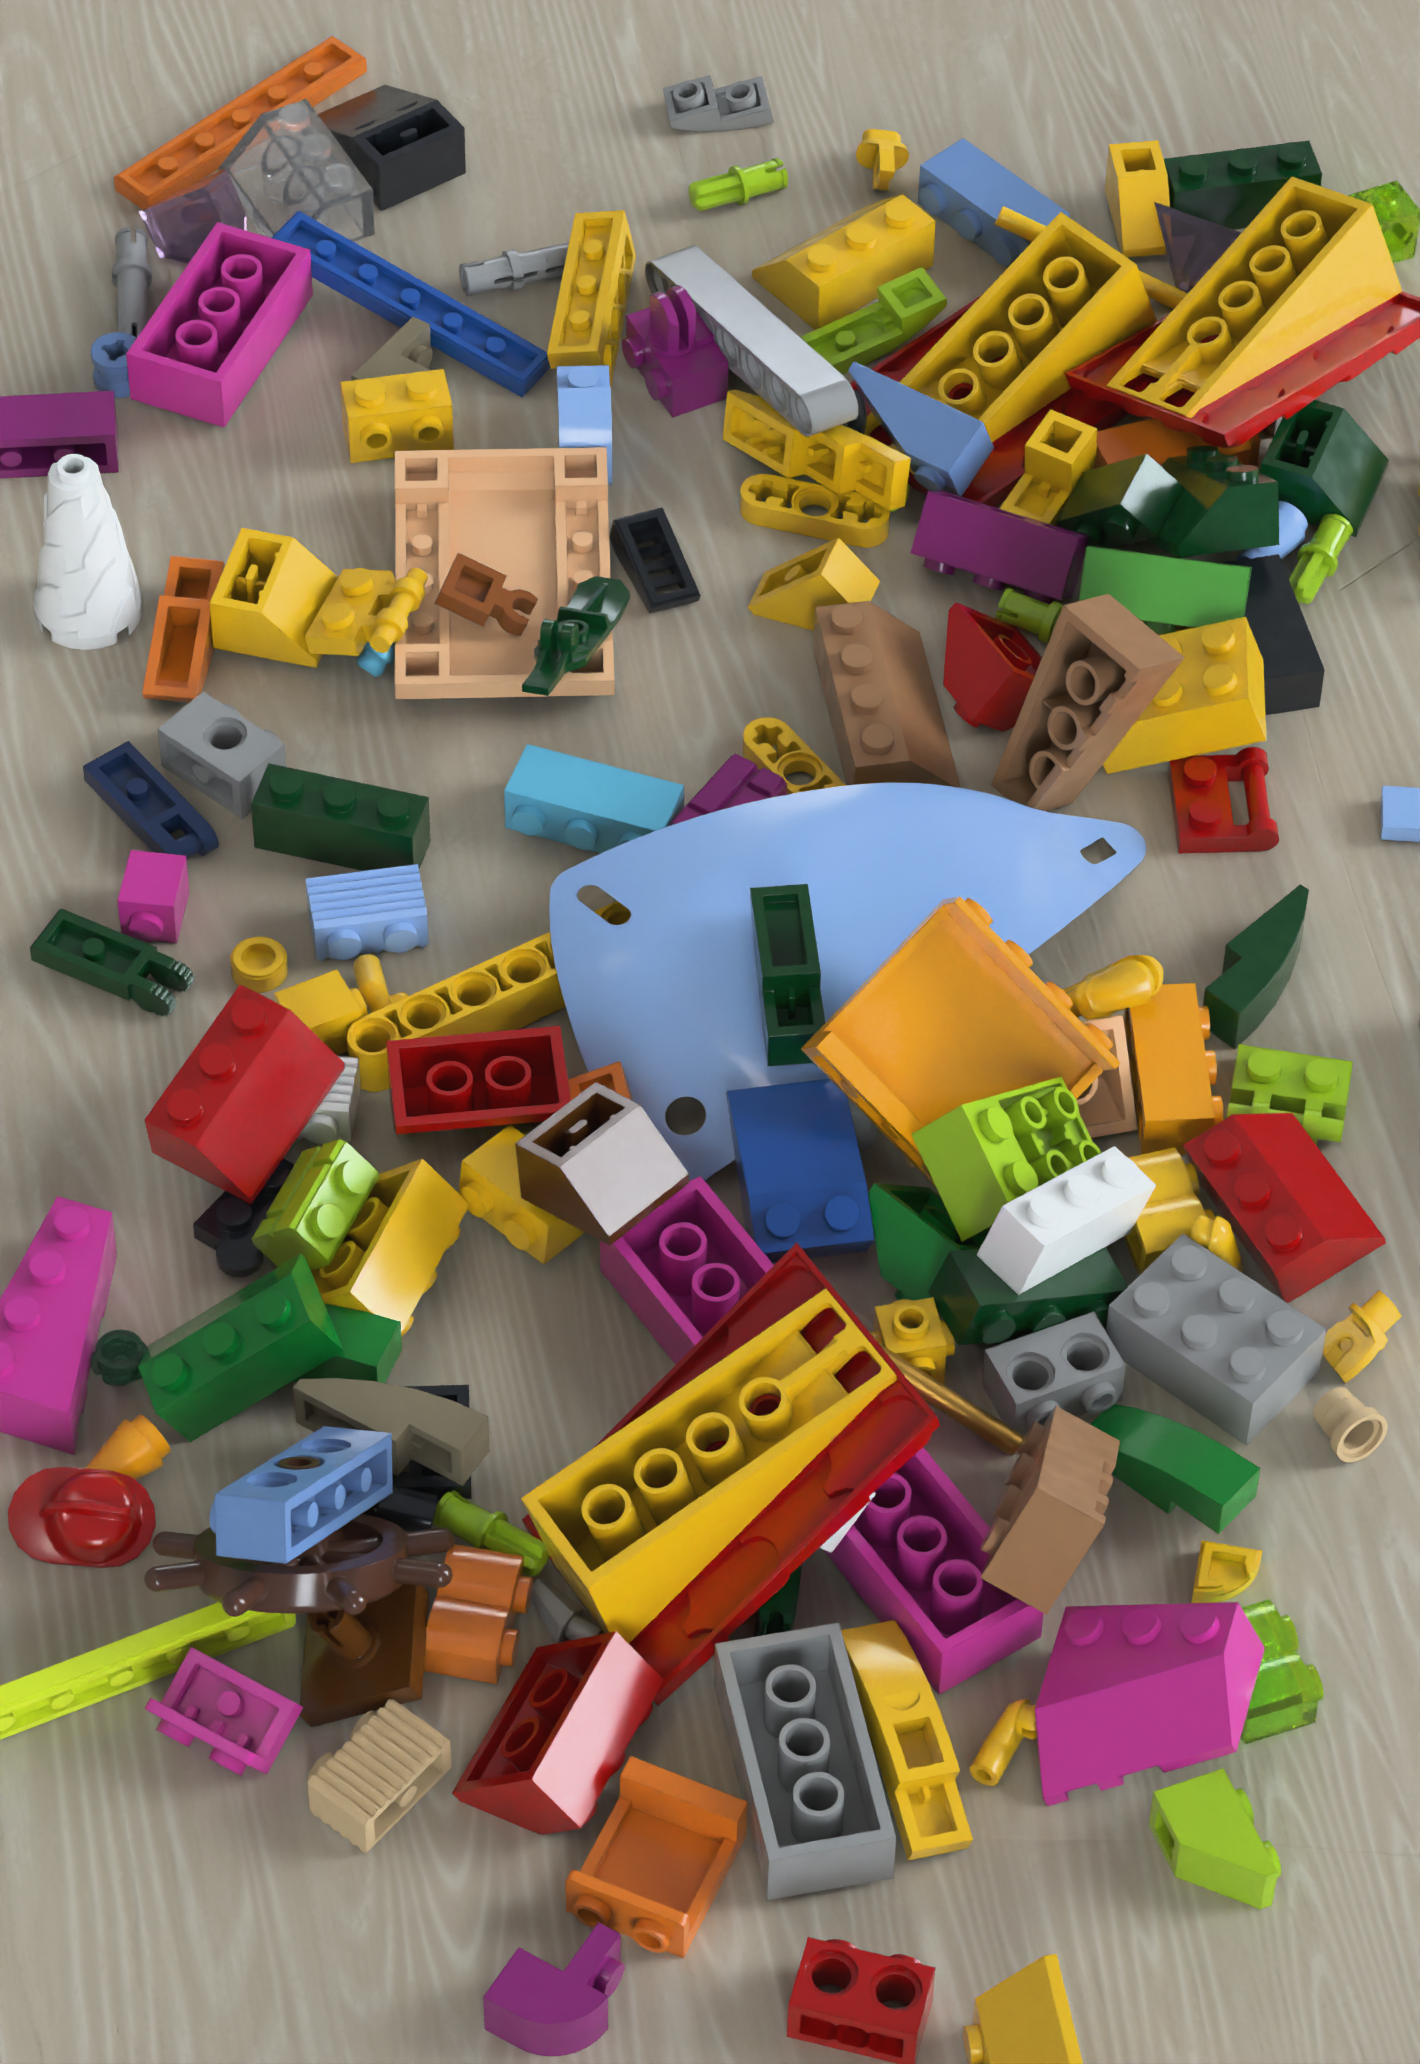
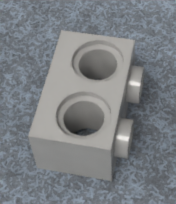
[982,1312,1126,1436]

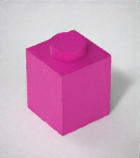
[117,850,190,943]

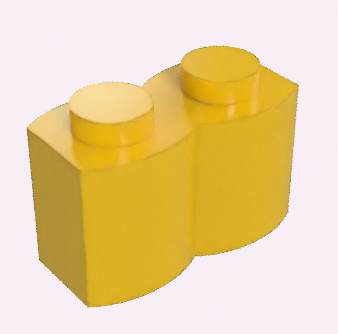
[1124,1147,1216,1275]

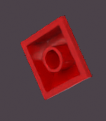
[943,602,1042,732]

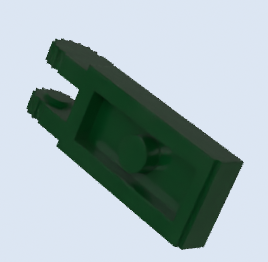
[30,908,195,1017]

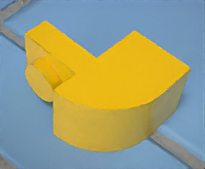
[999,409,1097,526]

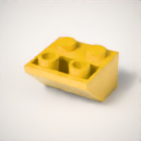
[209,527,338,668]

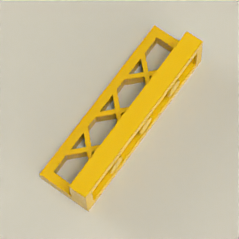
[547,210,636,387]

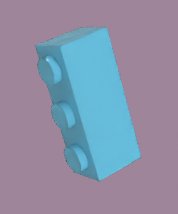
[504,744,684,853]

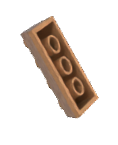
[813,601,961,788]

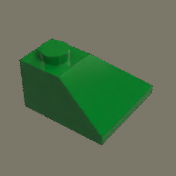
[868,1183,987,1311]

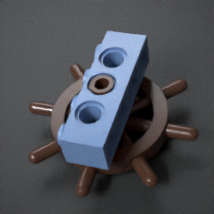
[144,1426,455,1617]

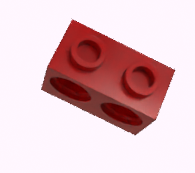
[787,1937,936,2064]

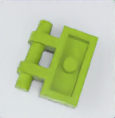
[1227,1044,1353,1145]

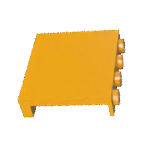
[801,896,1121,1187]

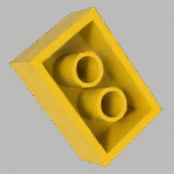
[1102,617,1266,774]

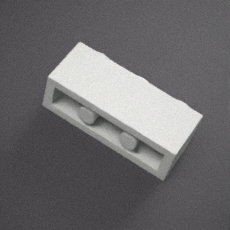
[977,1146,1156,1295]

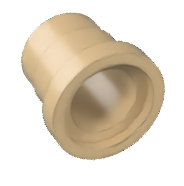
[1313,1387,1388,1463]

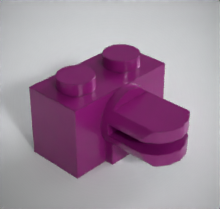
[621,285,729,418]

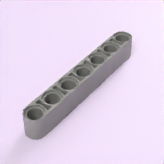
[645,245,858,437]

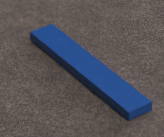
[271,210,550,397]

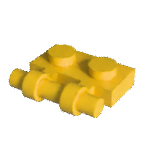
[304,567,428,656]

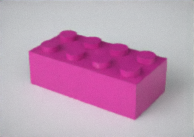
[126,222,313,428]

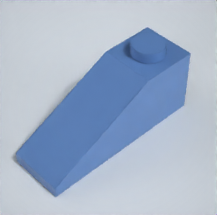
[848,362,994,497]

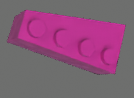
[0,1196,117,1455]

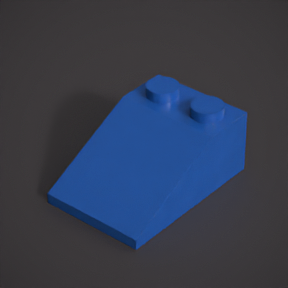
[726,1079,875,1263]

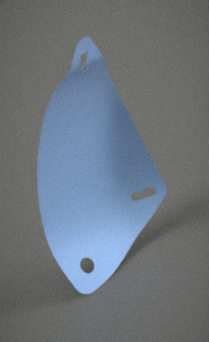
[549,783,1146,1181]

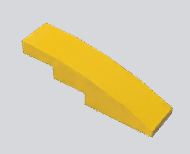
[722,389,911,510]

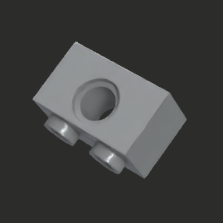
[158,692,286,819]

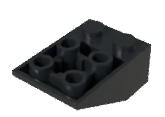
[301,85,466,211]

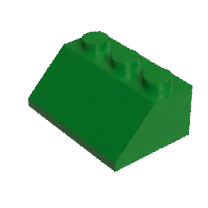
[138,1254,343,1442]

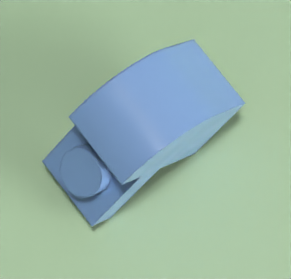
[557,365,612,484]

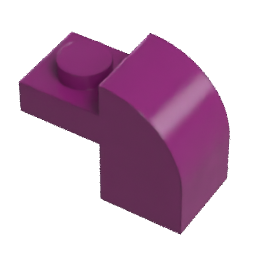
[483,1922,625,2056]

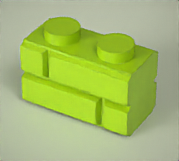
[251,1139,380,1270]

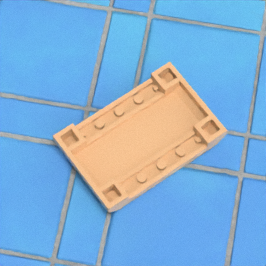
[395,447,615,699]

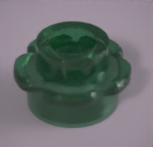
[91,1329,147,1386]

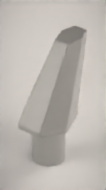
[531,1576,604,1643]

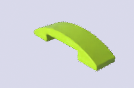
[800,267,947,375]

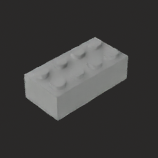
[714,1622,896,1901]

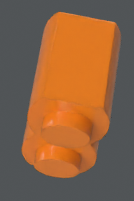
[424,1544,533,1684]

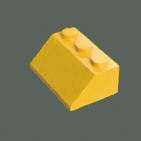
[752,194,936,330]
[310,1158,470,1337]
[963,1954,1083,2064]

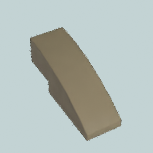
[293,1378,490,1486]

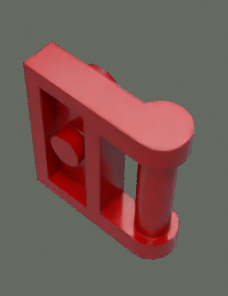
[1168,747,1279,854]

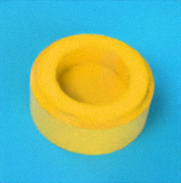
[230,936,288,993]

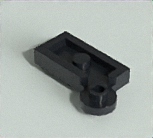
[193,1158,294,1277]

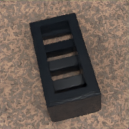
[609,507,701,614]

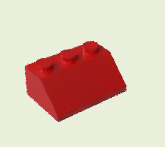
[144,984,345,1204]
[386,1026,571,1134]
[1183,1113,1386,1303]
[452,1631,664,1835]

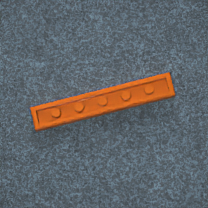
[114,36,367,214]

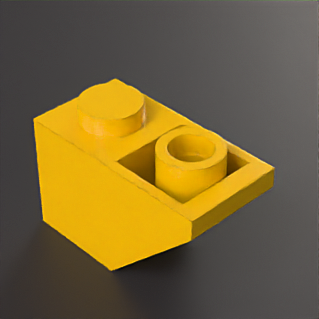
[1105,140,1173,257]

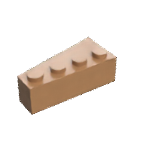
[991,594,1185,811]
[980,1406,1120,1615]

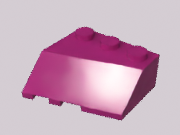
[1035,1602,1265,1806]

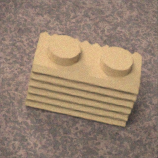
[307,1699,452,1853]

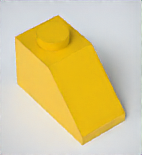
[747,537,880,631]

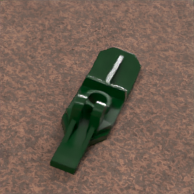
[522,576,630,696]

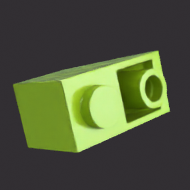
[1149,1768,1281,1909]

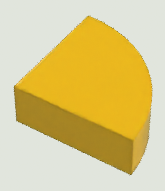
[1191,1540,1263,1603]

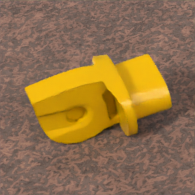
[856,129,909,191]
[1323,1290,1402,1384]

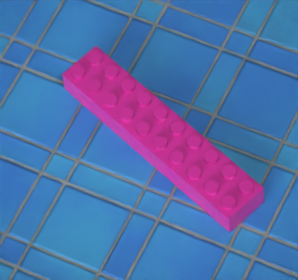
[600,1176,1044,1695]

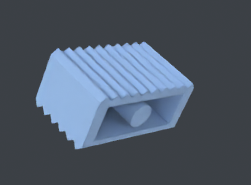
[305,864,429,961]

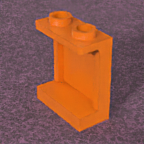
[565,1756,748,1958]

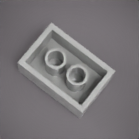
[1106,1234,1326,1446]

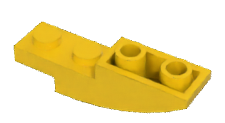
[841,1620,973,1861]

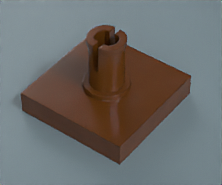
[299,1584,429,1727]

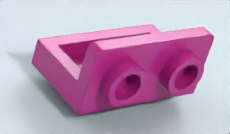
[144,1647,303,1776]

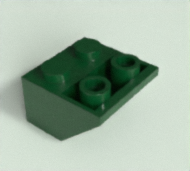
[1260,400,1389,537]

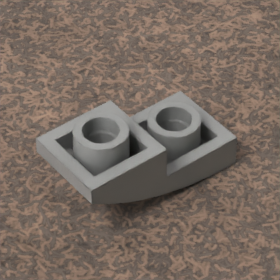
[663,75,774,132]

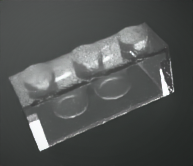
[218,99,375,242]

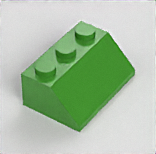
[1079,546,1252,634]

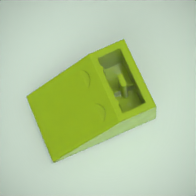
[911,1076,1101,1242]

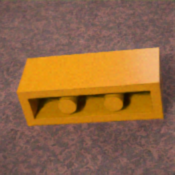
[1123,983,1223,1155]

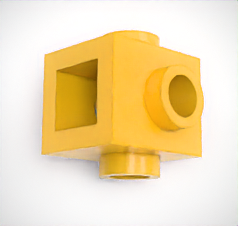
[870,1297,955,1384]

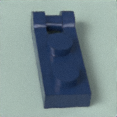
[83,741,219,859]

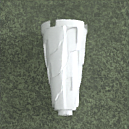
[34,454,143,650]

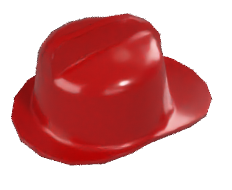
[8,1467,156,1568]

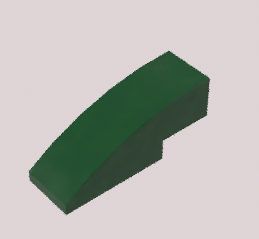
[750,884,825,1066]
[1203,884,1309,1050]

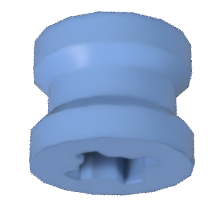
[91,332,137,398]

